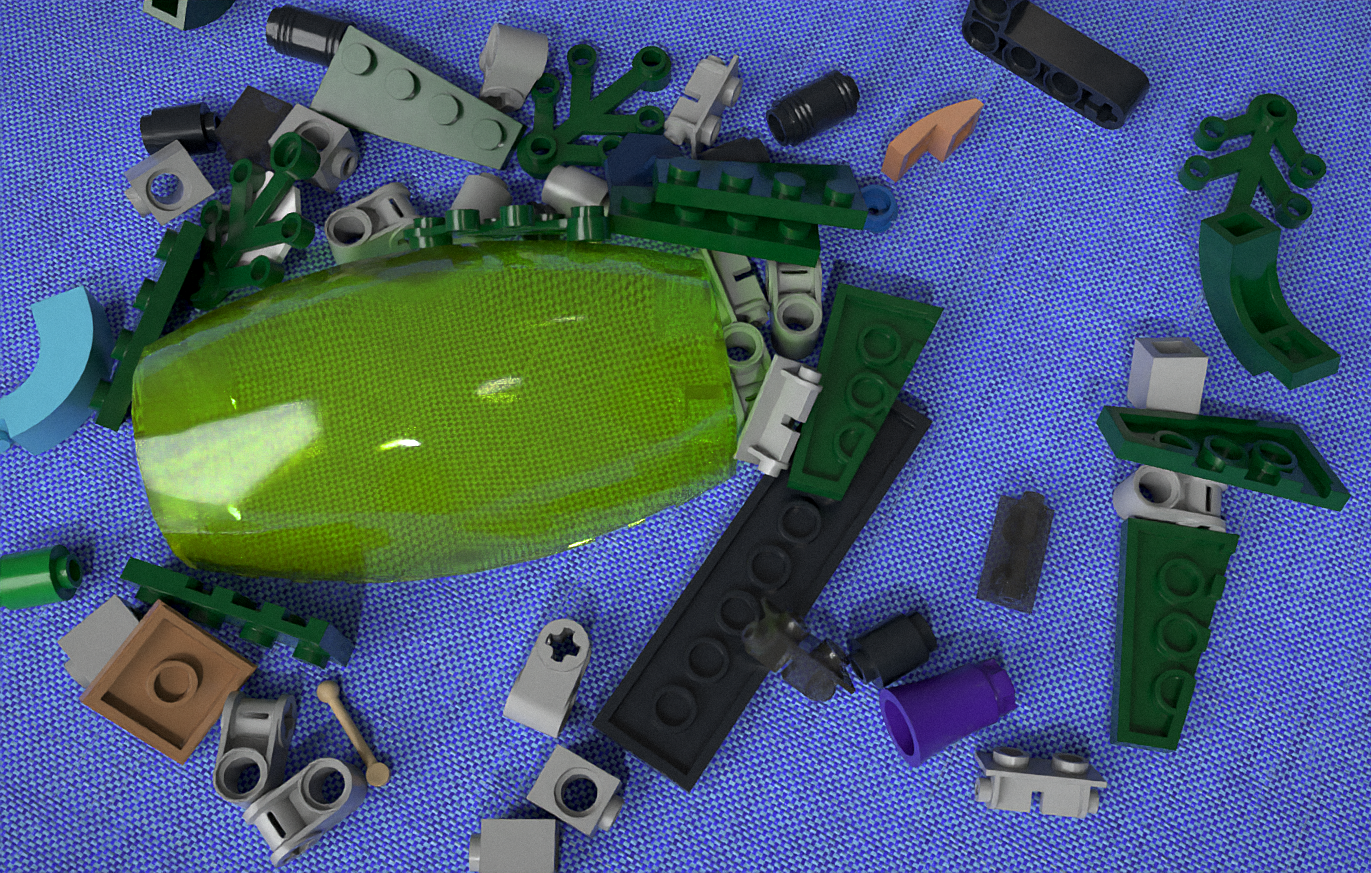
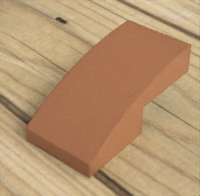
[881,98,984,182]

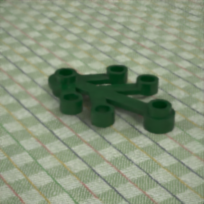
[517,44,671,180]
[1178,93,1326,229]
[180,132,321,311]
[403,205,611,253]

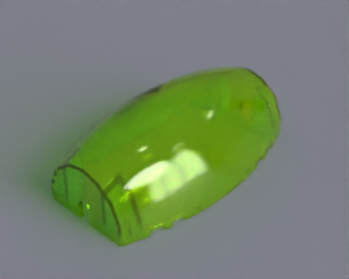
[131,240,737,584]

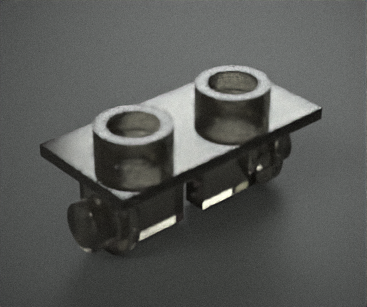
[976,491,1055,615]
[741,596,856,702]

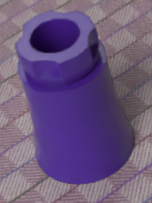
[879,658,1017,768]

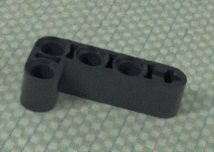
[961,0,1150,130]

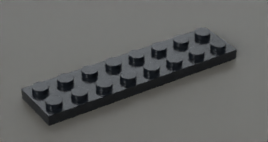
[591,399,933,794]

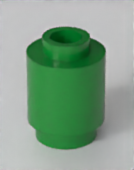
[0,544,83,611]

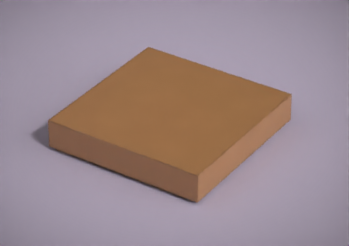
[79,599,258,766]

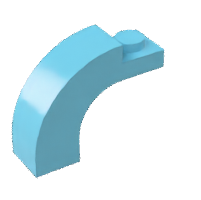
[0,285,114,456]

